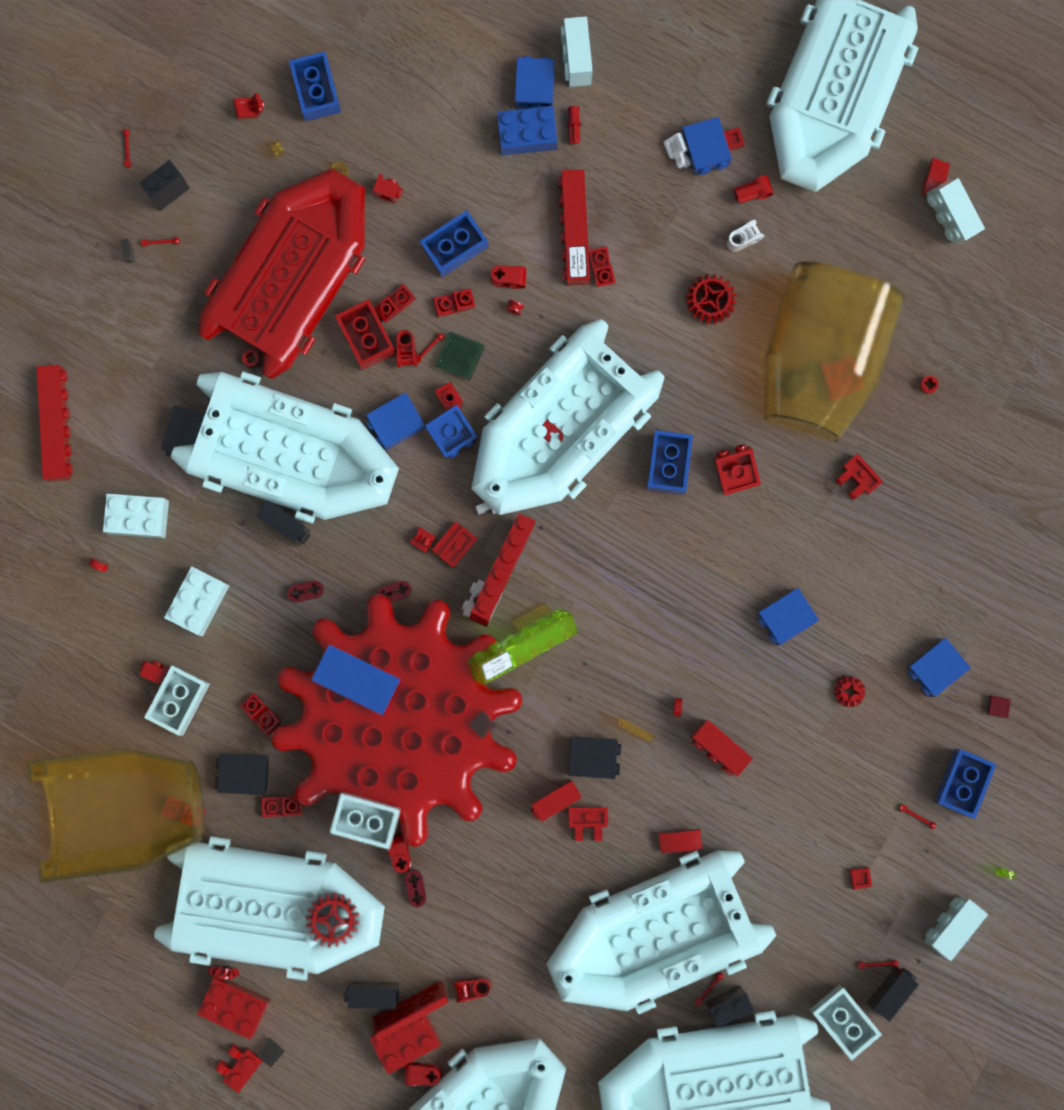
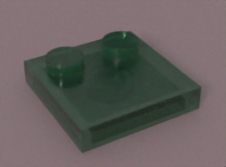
[435,332,485,381]

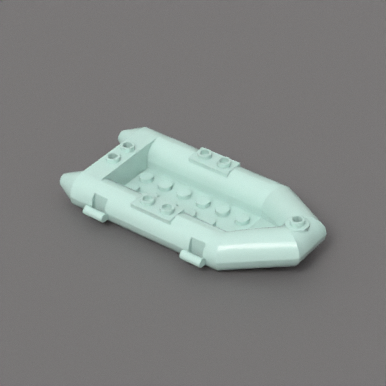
[766,0,918,193]
[471,319,665,515]
[171,371,399,524]
[154,836,385,981]
[546,850,776,1014]
[598,1010,831,1110]
[409,1038,566,1110]

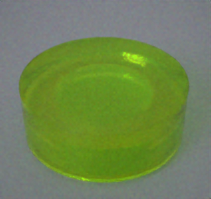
[995,868,1017,880]

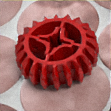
[686,274,737,325]
[305,892,359,948]

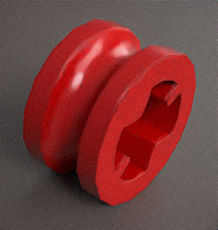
[505,300,524,316]
[242,350,260,368]
[920,376,939,394]

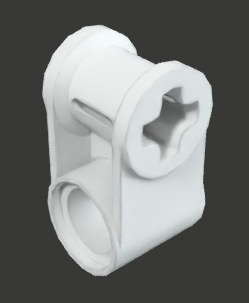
[727,220,765,252]

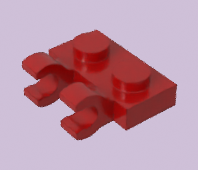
[835,453,883,500]
[569,807,608,841]
[215,1044,263,1093]

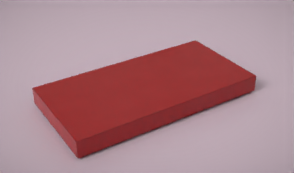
[372,981,448,1041]

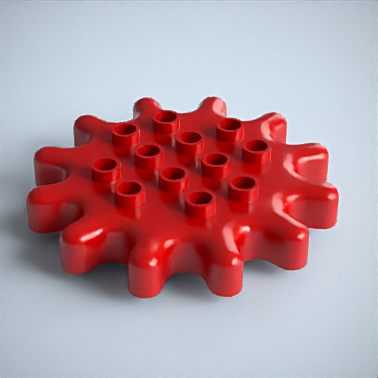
[270,594,523,847]

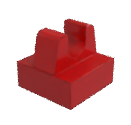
[410,527,436,553]

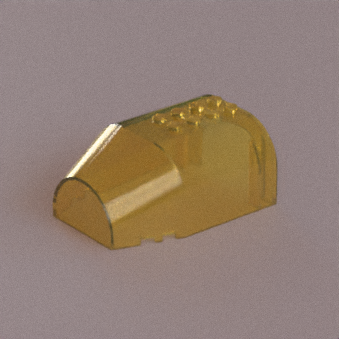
[762,261,905,443]
[27,748,204,883]

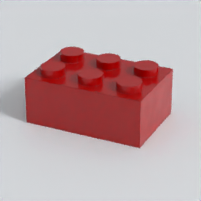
[335,299,396,371]
[690,720,753,777]
[197,978,271,1040]
[370,1014,442,1075]

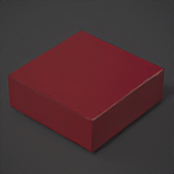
[987,696,1011,718]

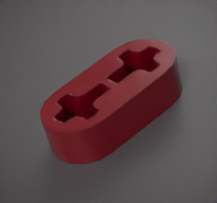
[287,581,324,603]
[376,581,412,603]
[405,870,427,907]

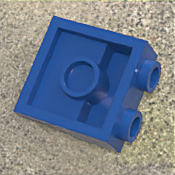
[425,405,477,459]

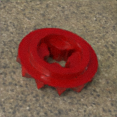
[834,676,865,707]
[207,965,239,979]

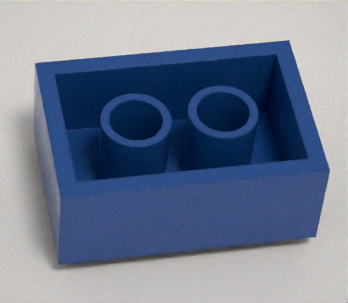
[289,52,341,121]
[497,106,557,155]
[420,210,489,278]
[647,430,693,495]
[933,749,997,819]

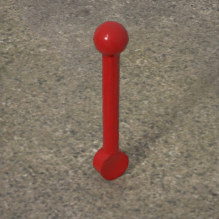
[123,129,132,168]
[141,237,180,247]
[417,333,444,363]
[899,805,936,829]
[857,960,899,970]
[695,972,724,1006]

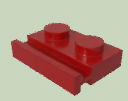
[432,521,478,569]

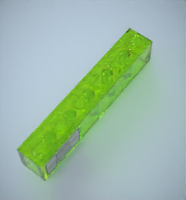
[468,609,578,685]

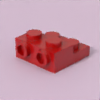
[713,444,761,495]

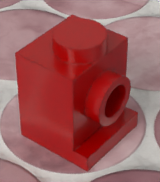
[372,173,403,204]
[435,382,463,411]
[139,660,171,685]

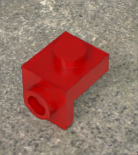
[232,93,264,119]

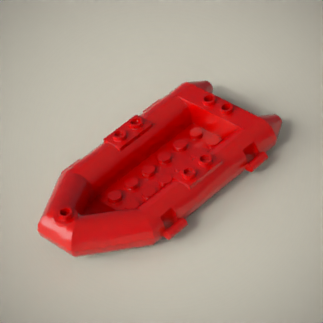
[198,168,366,380]

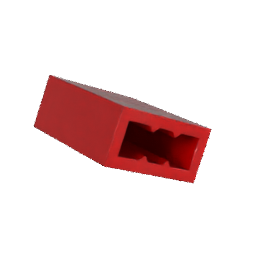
[530,780,582,822]

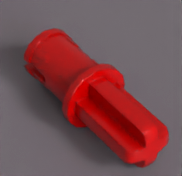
[567,106,582,145]

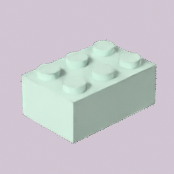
[561,17,593,87]
[926,178,985,243]
[103,494,169,539]
[164,566,229,637]
[144,666,210,736]
[330,792,401,849]
[924,896,988,961]
[809,984,882,1060]

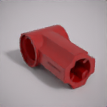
[734,175,774,204]

